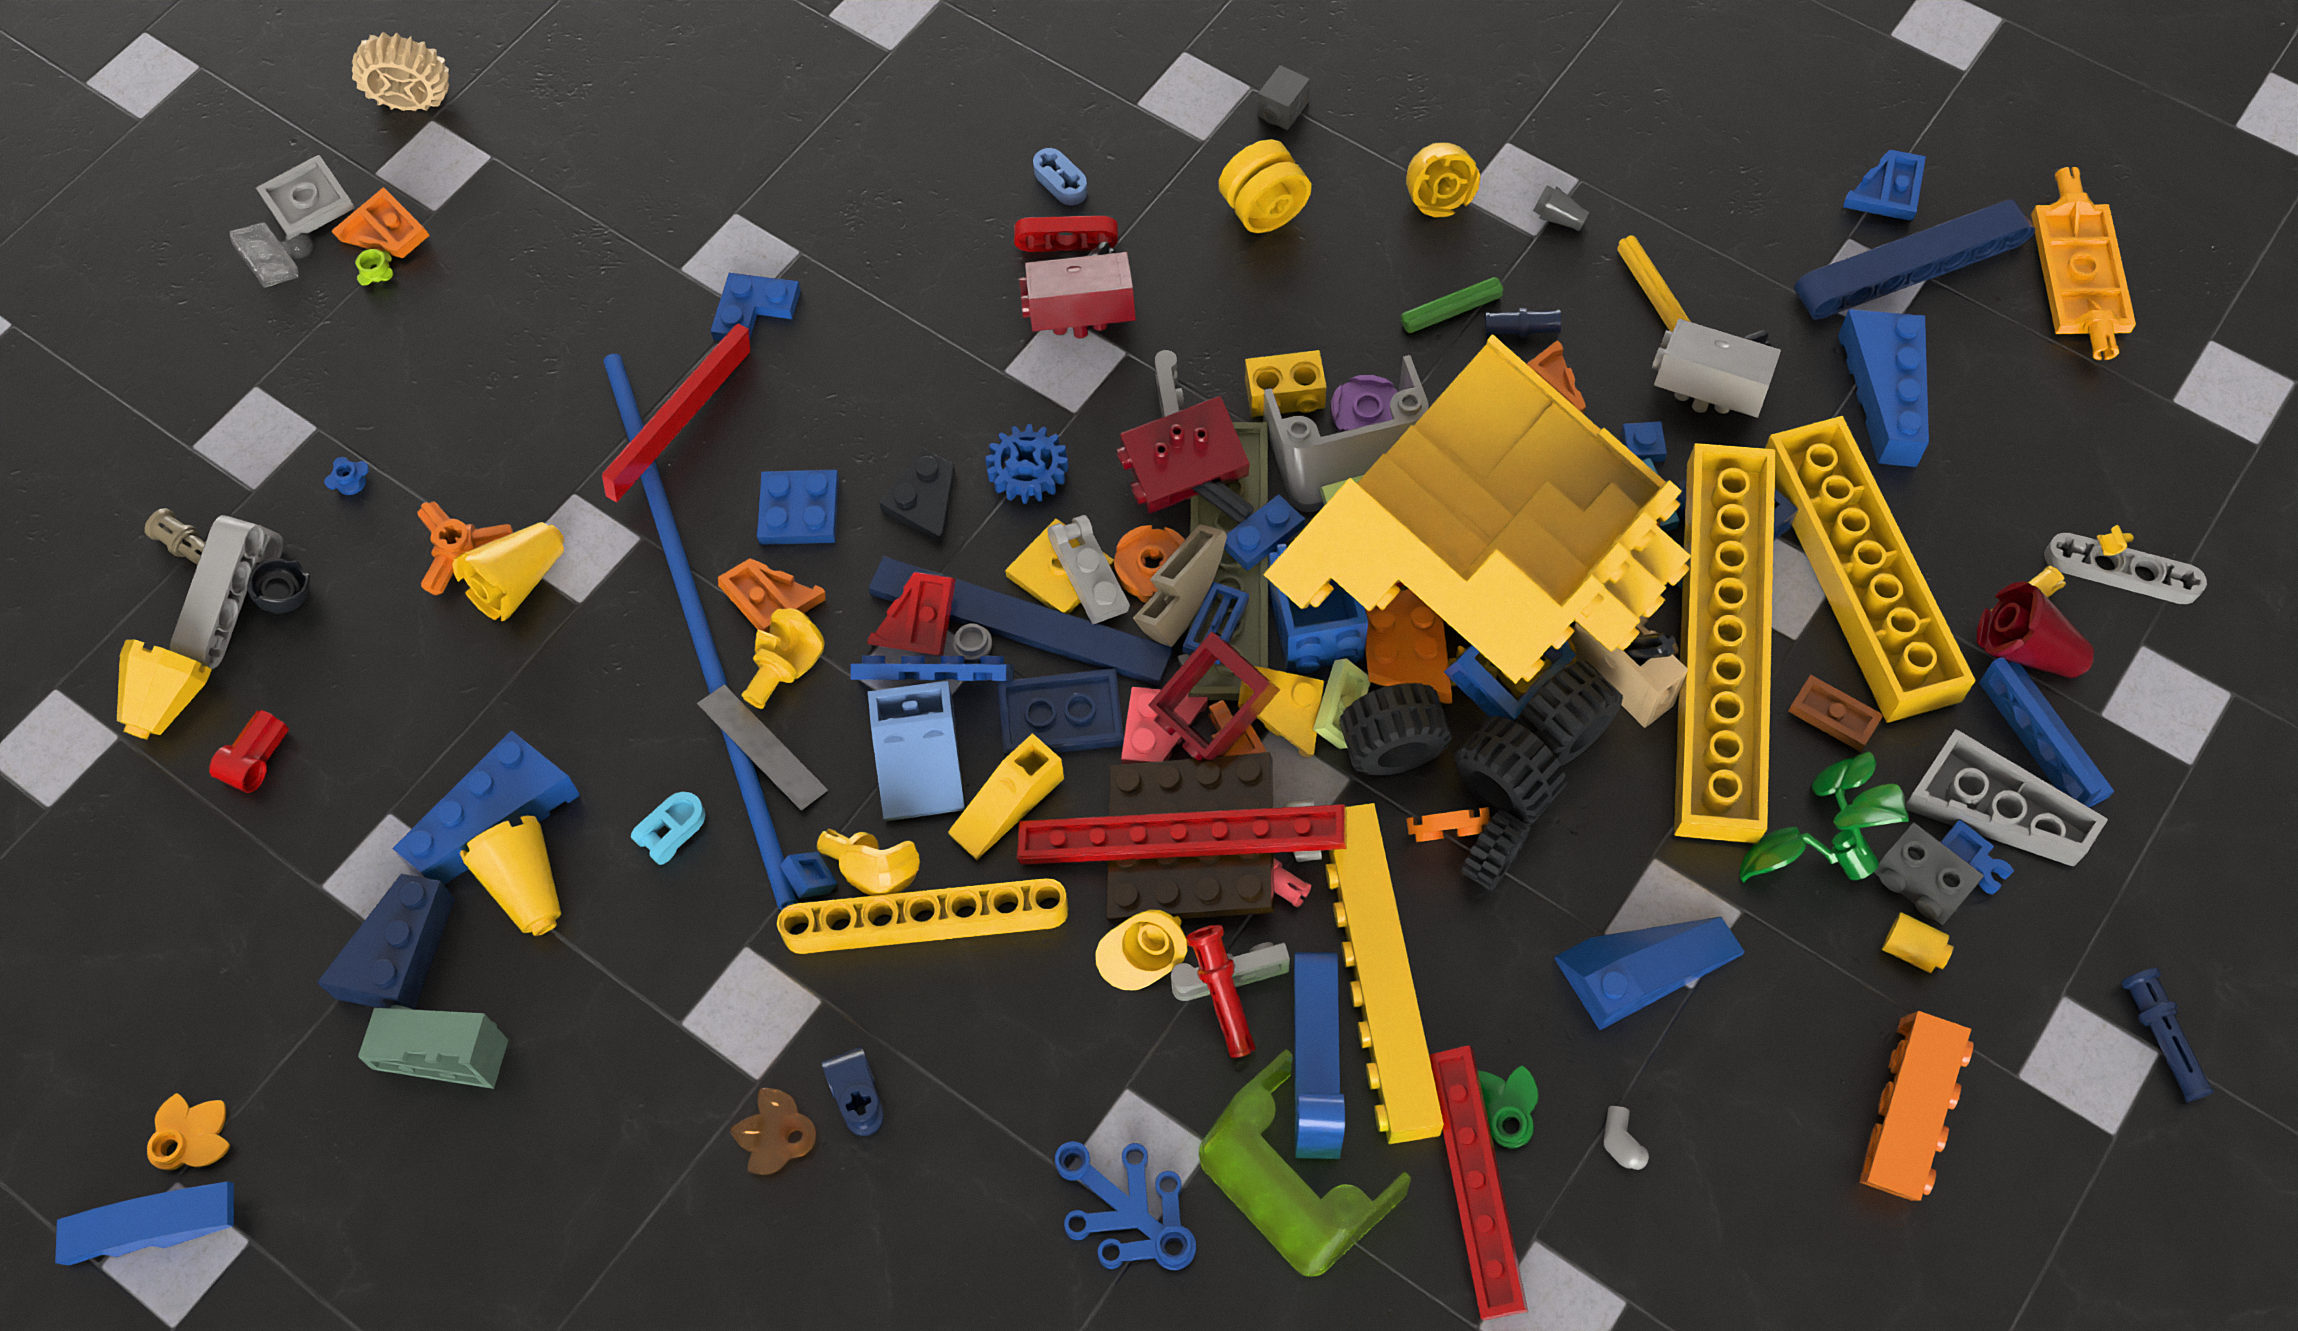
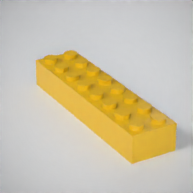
[1765,416,1976,723]

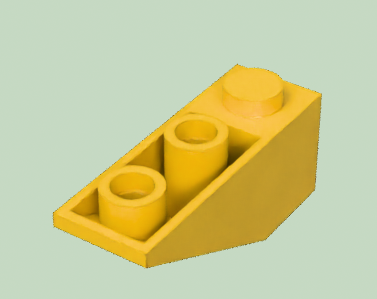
[948,733,1064,860]

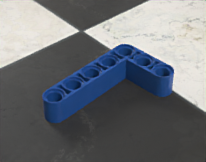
[1294,952,1345,1159]

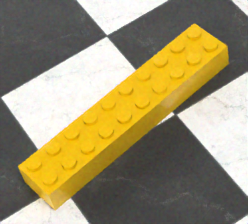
[1674,443,1775,844]

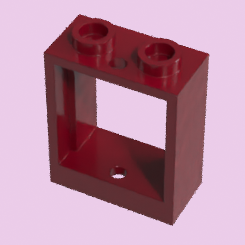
[1148,632,1280,762]

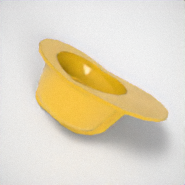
[1095,910,1188,990]

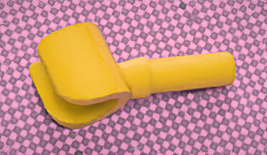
[2096,525,2134,556]

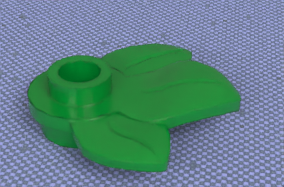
[1478,1066,1539,1148]

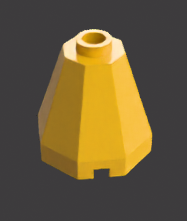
[117,640,212,740]

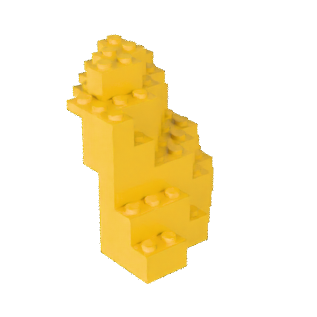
[1263,334,1691,684]

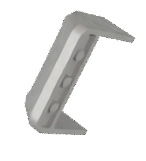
[1263,355,1429,512]

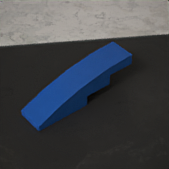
[55,1182,234,1266]

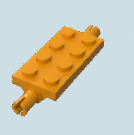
[2031,167,2136,360]

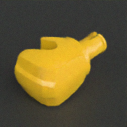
[741,608,825,709]
[817,829,920,896]

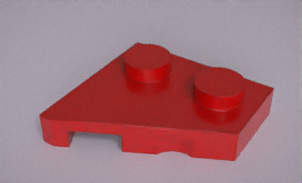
[867,572,956,656]

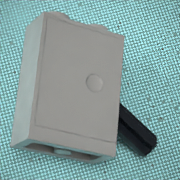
[1652,319,1781,418]

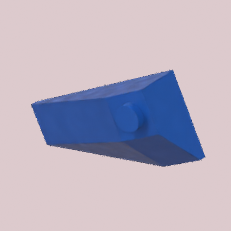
[1554,916,1745,1030]

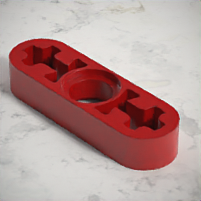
[1014,216,1118,252]

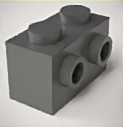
[1874,823,1984,925]

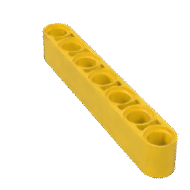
[777,878,1069,954]

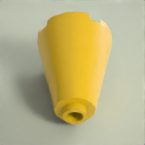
[452,522,564,621]
[459,816,561,936]

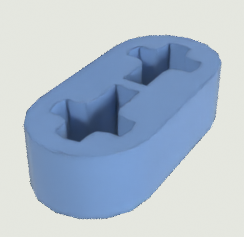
[1033,148,1088,206]

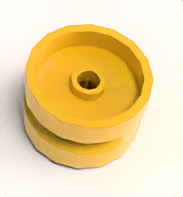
[1219,139,1312,234]

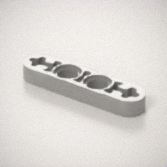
[2044,532,2207,604]

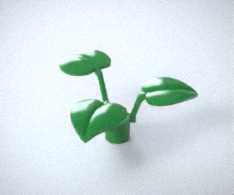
[1740,752,1909,883]

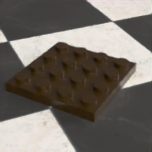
[1107,752,1274,924]

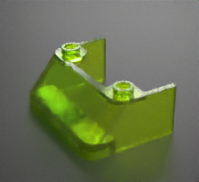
[1199,1049,1411,1276]

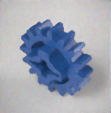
[985,424,1069,504]

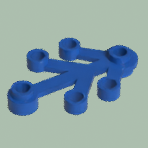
[1055,1141,1196,1270]

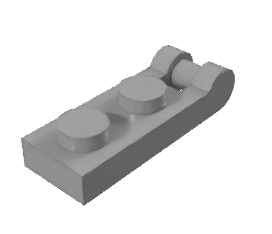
[1155,350,1185,417]
[1048,515,1130,625]
[1171,942,1290,1001]

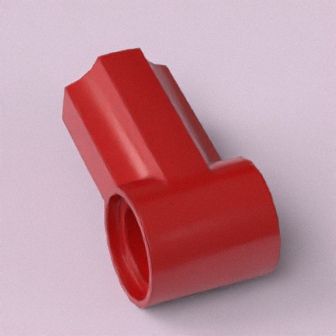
[209,710,289,793]

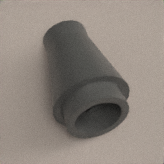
[1533,185,1590,231]

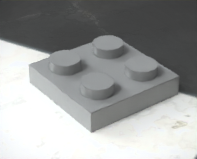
[256,155,355,242]

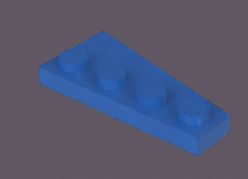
[851,655,1014,681]

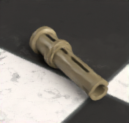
[144,508,206,565]

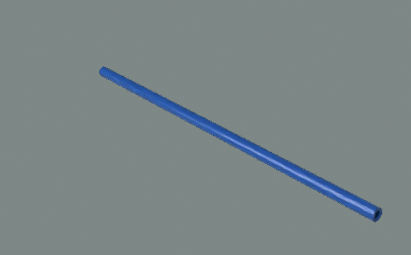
[603,354,798,910]

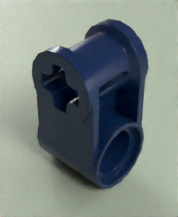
[821,1046,884,1136]

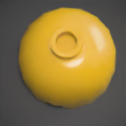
[1406,142,1481,218]

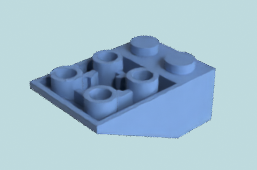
[868,681,965,821]

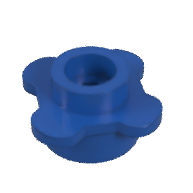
[324,457,369,495]

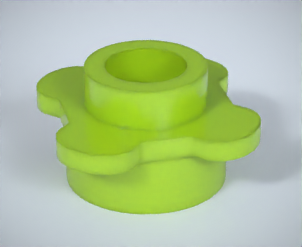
[355,249,394,285]

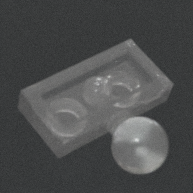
[230,222,313,288]

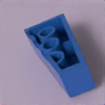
[392,730,580,885]

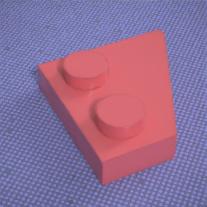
[1121,687,1208,765]

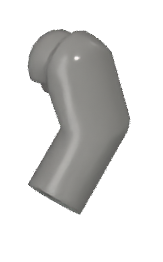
[1604,1106,1649,1170]

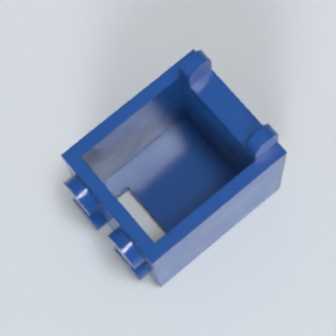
[1268,544,1368,674]

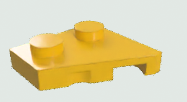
[1238,665,1324,758]

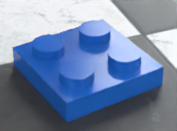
[757,470,839,545]

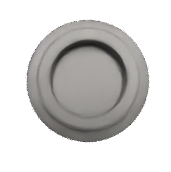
[953,624,992,662]

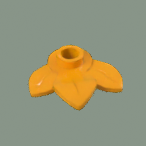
[147,1093,230,1171]

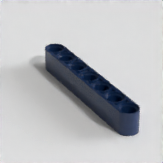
[1794,199,2035,320]

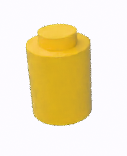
[1882,912,1954,973]

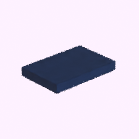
[997,668,1124,758]

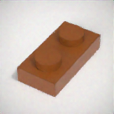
[1788,674,1883,752]

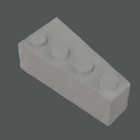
[1905,729,2108,867]

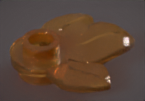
[730,1088,816,1175]

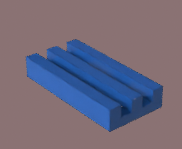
[1183,581,1249,665]

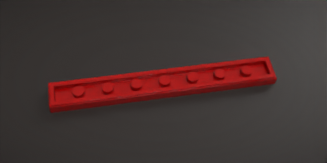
[1017,804,1347,865]

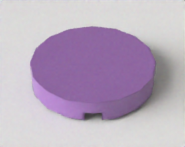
[1330,375,1398,433]

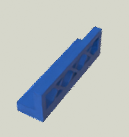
[1979,656,2114,807]

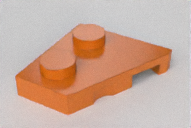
[331,187,430,258]
[718,558,825,634]

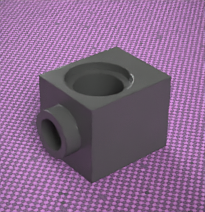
[1258,65,1310,130]

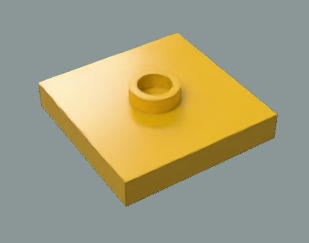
[1005,518,1114,615]

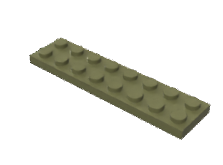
[1188,422,1268,701]

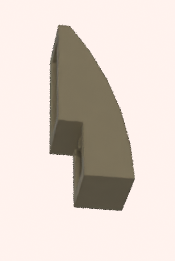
[1133,524,1227,647]

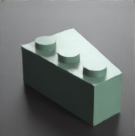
[358,1005,508,1089]

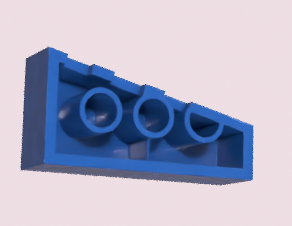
[1838,309,1929,467]

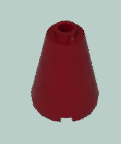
[1977,581,2094,678]

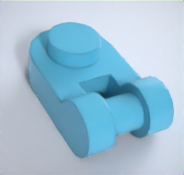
[631,792,705,865]

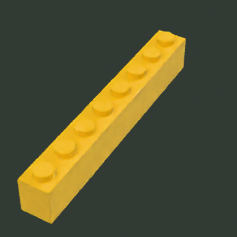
[1322,803,1444,1144]

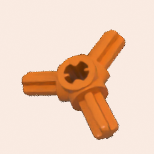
[418,501,513,596]

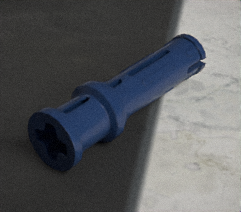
[2121,968,2214,1102]

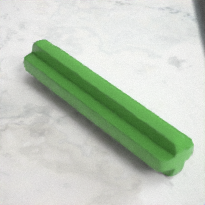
[1401,277,1503,333]

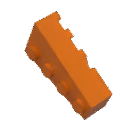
[1859,1011,1974,1201]

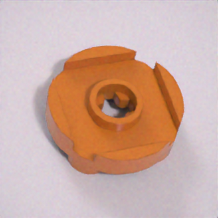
[1114,525,1185,603]
[1406,807,1491,842]

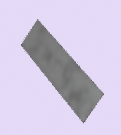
[697,684,828,810]

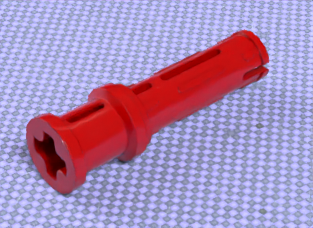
[1186,925,1256,1058]

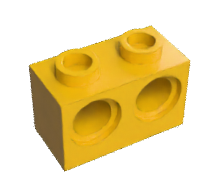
[1245,350,1327,417]

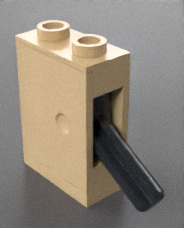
[1571,615,1688,728]

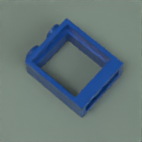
[1444,640,1577,721]

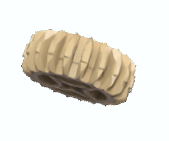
[352,32,449,111]

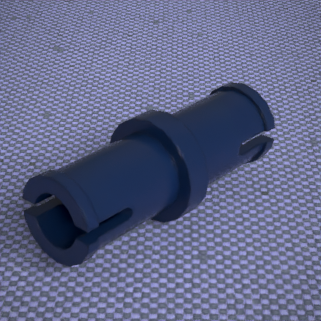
[1485,308,1561,338]

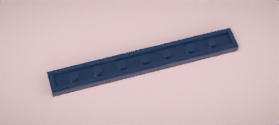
[868,556,1173,687]

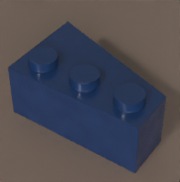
[317,873,455,1010]

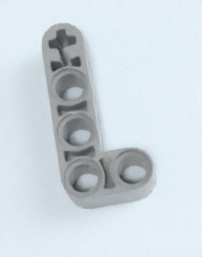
[170,515,284,669]

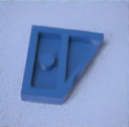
[1843,150,1926,221]

